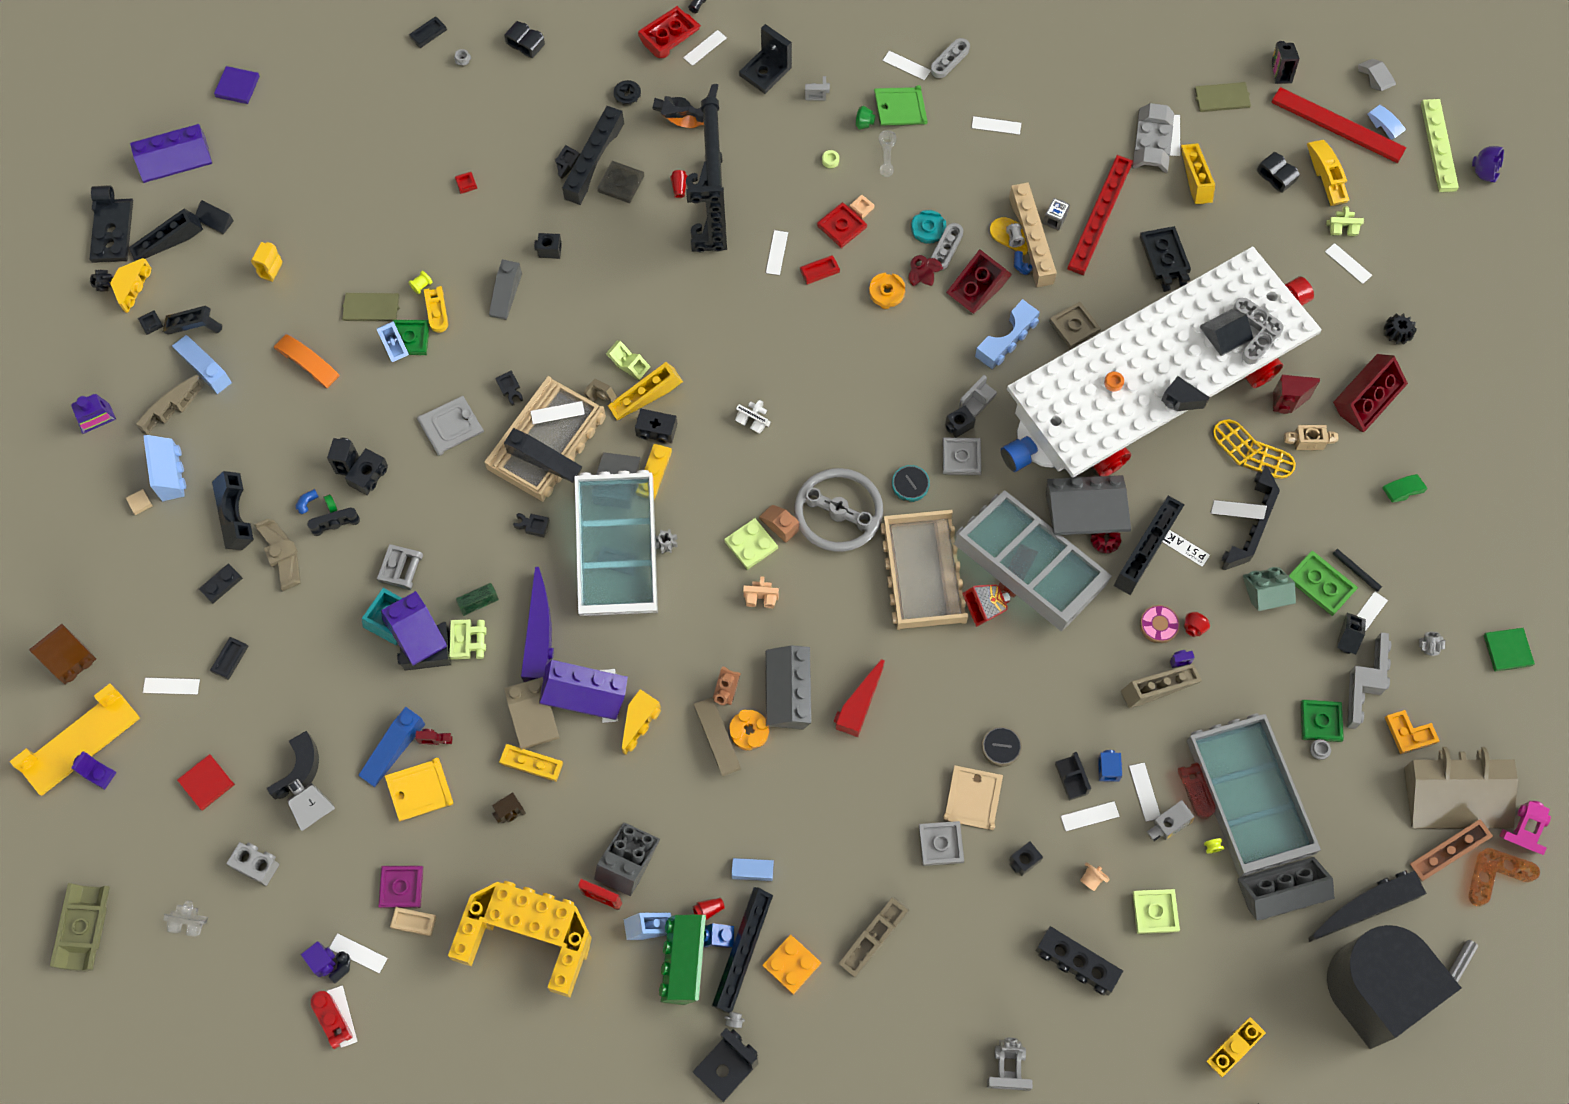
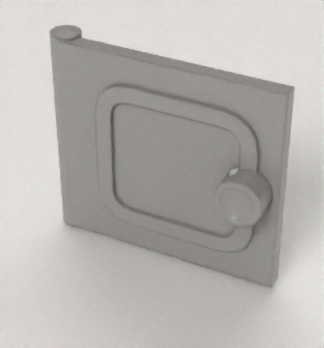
[417,396,484,455]

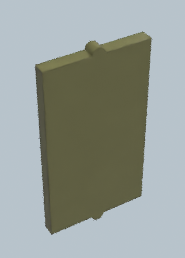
[1195,82,1251,112]
[342,293,400,321]

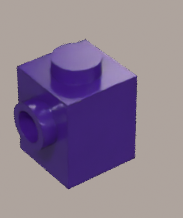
[300,941,336,977]

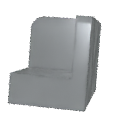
[959,375,997,418]

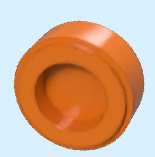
[1104,371,1124,392]

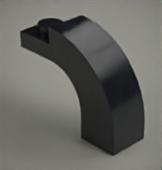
[267,731,319,800]

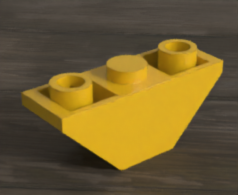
[110,258,152,313]
[1206,1017,1266,1078]

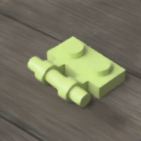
[449,619,487,659]

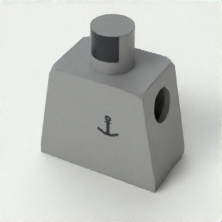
[287,779,335,831]

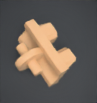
[743,576,779,609]

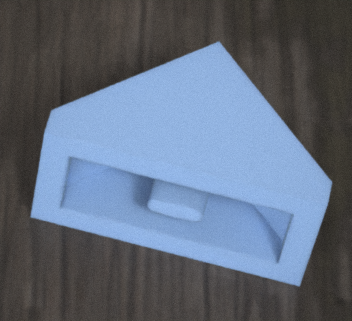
[376,321,409,362]

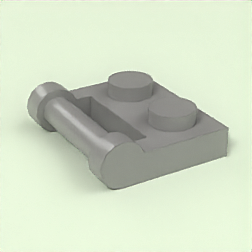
[377,544,423,590]

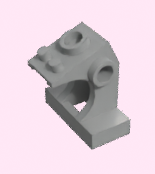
[987,1037,1032,1091]

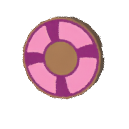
[1140,605,1180,643]

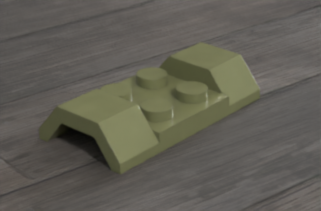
[50,883,110,971]

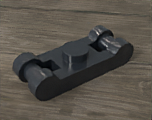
[307,507,360,536]

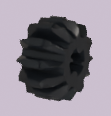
[1384,313,1417,345]

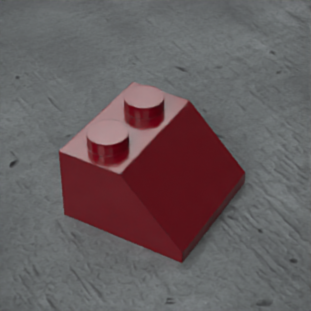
[1273,375,1320,414]

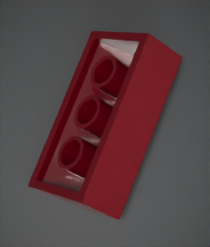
[1333,354,1408,432]

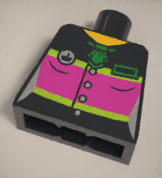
[1272,41,1300,84]

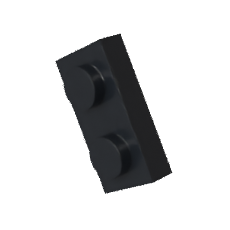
[199,563,243,604]

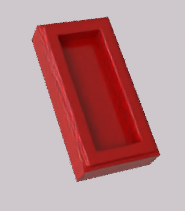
[800,255,840,285]

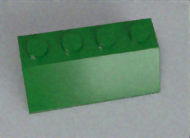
[659,915,706,1005]

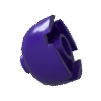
[1472,146,1504,183]

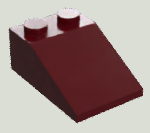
[946,249,1012,314]

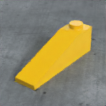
[1181,143,1215,204]
[608,362,683,420]

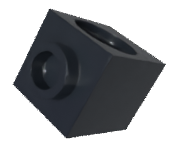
[534,233,562,259]
[945,405,976,438]
[1009,841,1043,876]

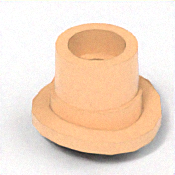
[1080,862,1110,891]

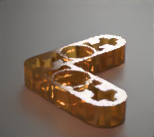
[1469,848,1540,907]

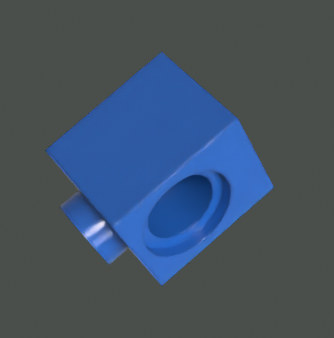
[1098,750,1122,782]

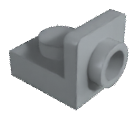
[805,76,830,100]

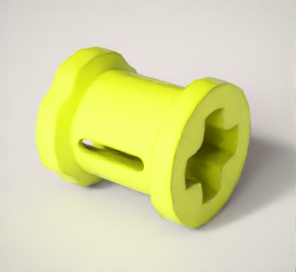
[408,270,433,294]

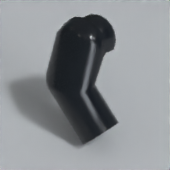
[329,951,351,984]

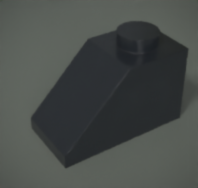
[1161,376,1210,411]
[1337,613,1366,655]

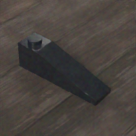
[129,208,203,261]
[504,428,582,483]

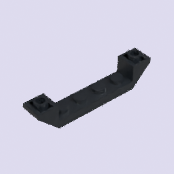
[1221,466,1280,570]

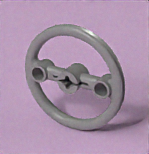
[795,468,883,551]

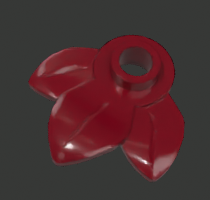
[909,255,943,286]

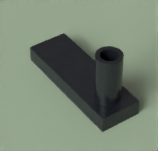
[162,305,223,335]

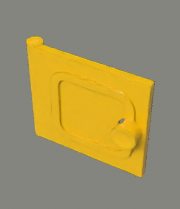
[385,758,454,822]

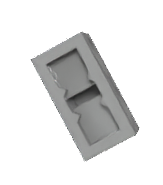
[226,842,280,886]

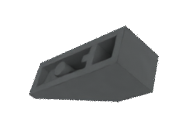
[489,259,522,320]

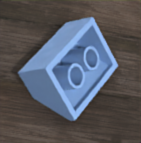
[143,435,186,501]

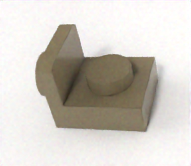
[584,379,617,403]

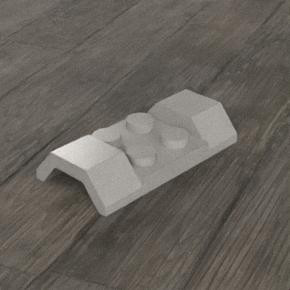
[1132,103,1174,173]

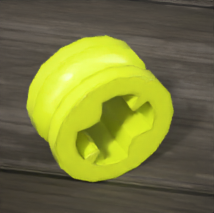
[1204,838,1224,854]

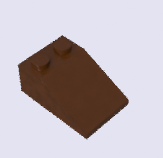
[29,624,96,684]

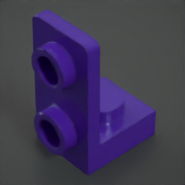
[71,751,117,790]

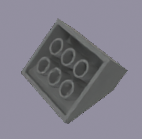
[1046,475,1131,535]

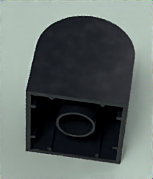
[1327,925,1462,1049]

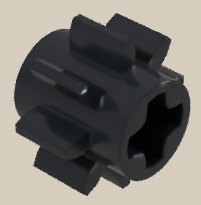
[90,270,113,292]

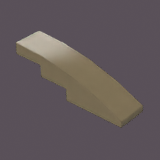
[136,375,204,435]
[694,697,741,777]
[839,897,909,977]

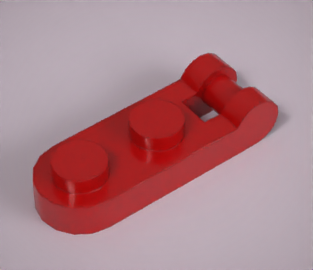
[311,991,353,1049]

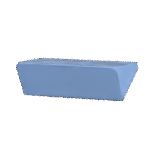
[731,858,774,881]

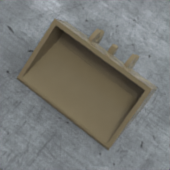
[1404,747,1518,828]

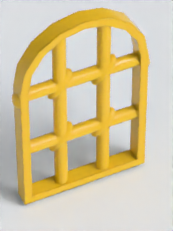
[1213,419,1263,466]
[1243,441,1296,479]

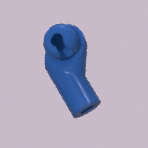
[295,489,319,514]

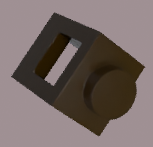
[492,792,526,824]

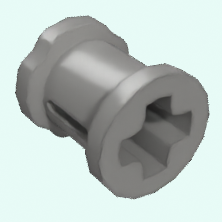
[1006,223,1025,247]

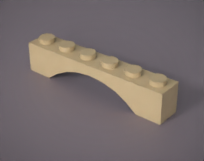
[1009,182,1057,287]

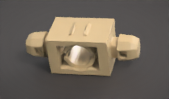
[1284,425,1338,450]

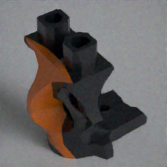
[652,84,719,128]

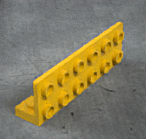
[10,683,140,796]

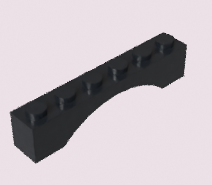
[562,106,624,205]

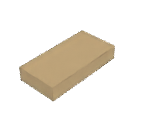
[390,907,436,936]

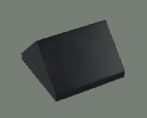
[1200,309,1253,356]

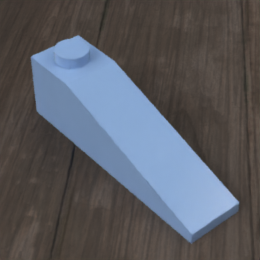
[172,335,232,394]

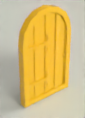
[990,217,1028,255]

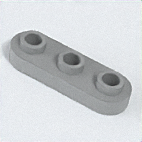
[931,38,970,78]
[931,223,963,270]

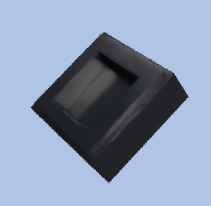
[138,310,163,335]

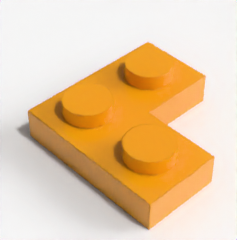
[1385,710,1440,754]

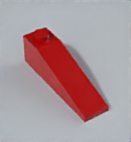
[834,659,885,737]

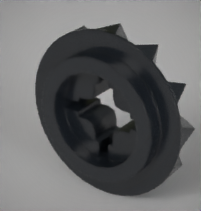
[613,80,641,105]

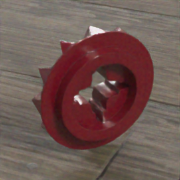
[1091,532,1122,554]

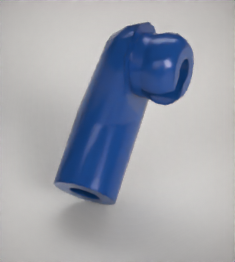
[1014,251,1032,275]

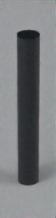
[1333,548,1382,592]

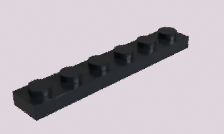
[712,887,773,1014]

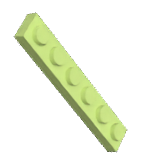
[1421,99,1459,192]

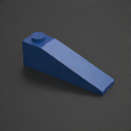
[359,707,425,787]

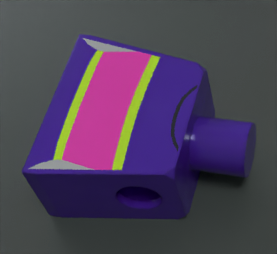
[71,394,116,434]

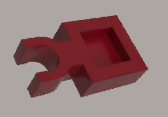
[415,729,453,745]

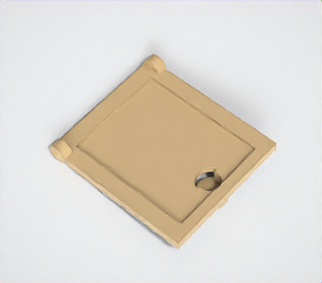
[943,765,1003,830]

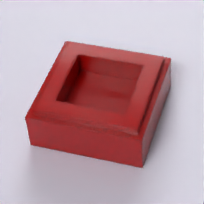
[455,172,477,194]

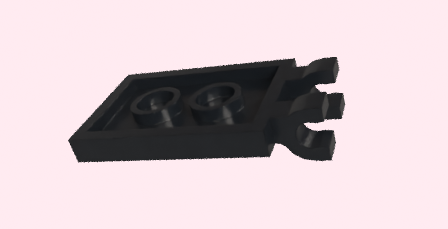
[1140,226,1191,292]

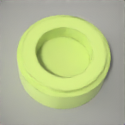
[822,150,839,168]

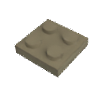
[1049,302,1101,349]

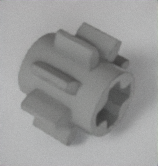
[655,529,677,554]
[1419,632,1445,656]

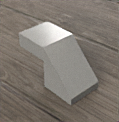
[1358,59,1396,91]

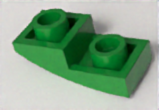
[1382,474,1428,503]

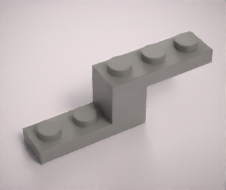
[1347,632,1391,729]

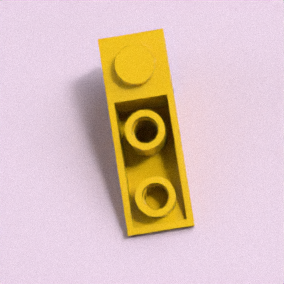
[622,689,661,755]

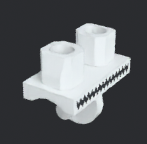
[735,400,771,434]

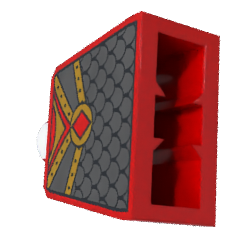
[962,585,1010,627]

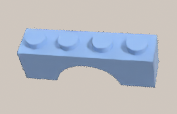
[975,299,1040,369]

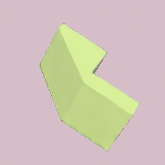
[606,340,650,380]

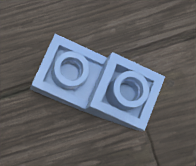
[1367,105,1406,140]

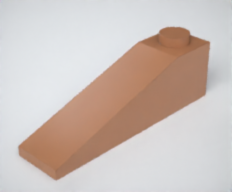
[1410,819,1493,881]

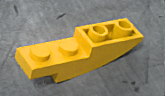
[1307,140,1349,206]

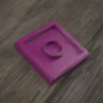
[378,866,423,908]

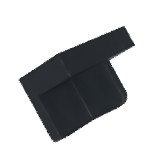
[1055,752,1091,801]

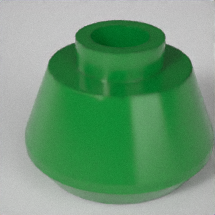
[855,105,875,130]

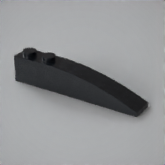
[1114,495,1185,595]
[1308,870,1427,942]

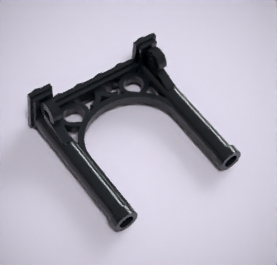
[686,97,727,253]

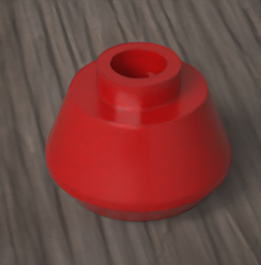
[1184,612,1210,637]

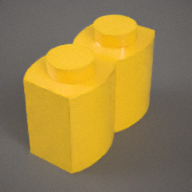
[251,242,283,282]

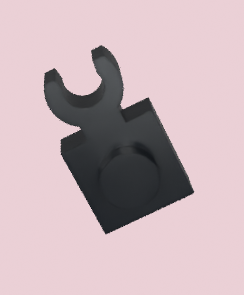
[495,370,523,406]
[513,513,550,537]

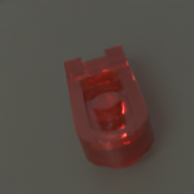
[1178,762,1215,819]

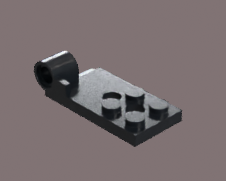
[89,185,133,263]

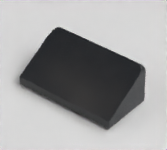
[195,200,234,234]

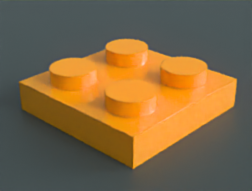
[762,934,821,995]

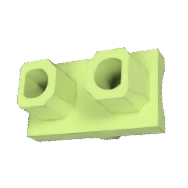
[1326,206,1364,236]

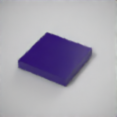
[214,66,260,104]

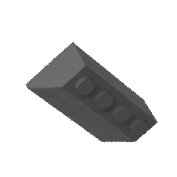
[765,645,811,730]
[1238,857,1335,921]

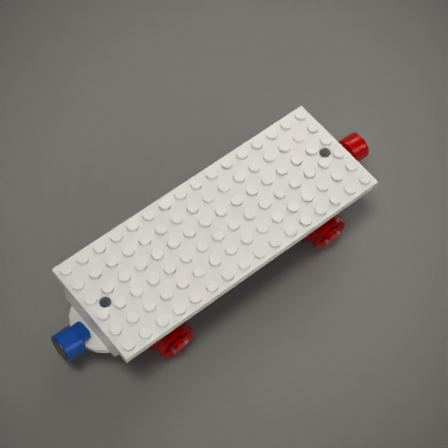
[1001,247,1322,478]

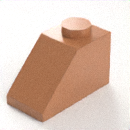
[759,505,799,543]

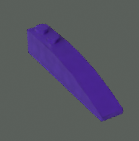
[521,567,554,682]

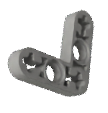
[1233,298,1284,364]

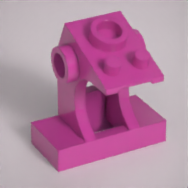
[1499,801,1551,855]

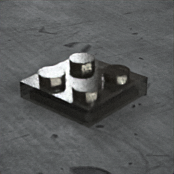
[597,161,644,203]

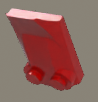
[638,6,701,58]

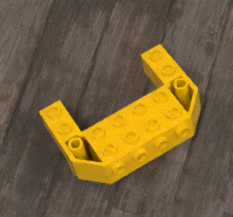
[448,881,592,998]

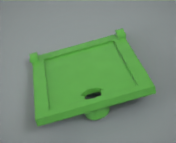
[874,85,928,125]

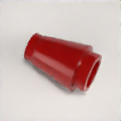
[670,170,687,198]
[693,898,725,920]

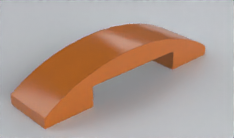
[274,334,340,388]

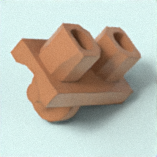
[713,666,741,705]

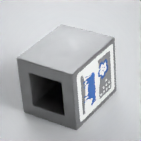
[1043,198,1070,230]

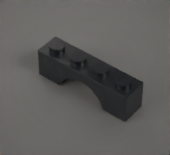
[212,471,254,550]

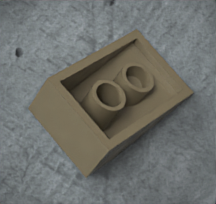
[504,677,560,750]

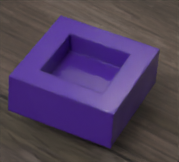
[1170,650,1195,668]

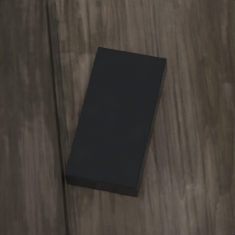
[409,16,447,48]
[210,637,249,680]

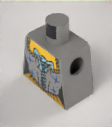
[1147,800,1194,842]

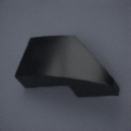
[555,145,580,179]

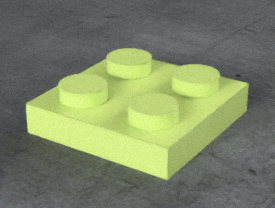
[724,518,778,570]
[1132,889,1180,934]

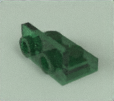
[456,583,499,616]

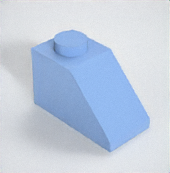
[624,913,671,940]

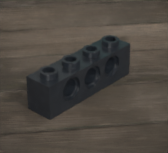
[1035,926,1123,996]

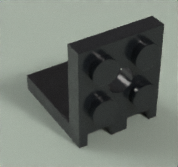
[739,24,792,94]
[693,1028,759,1103]

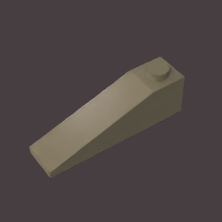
[1121,664,1202,709]

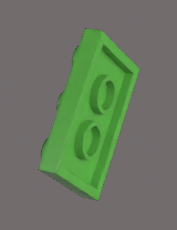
[1289,550,1358,616]

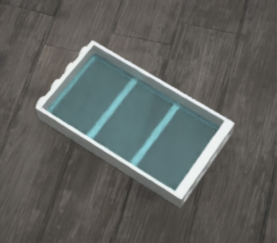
[575,470,658,616]

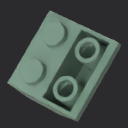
[1243,567,1296,611]

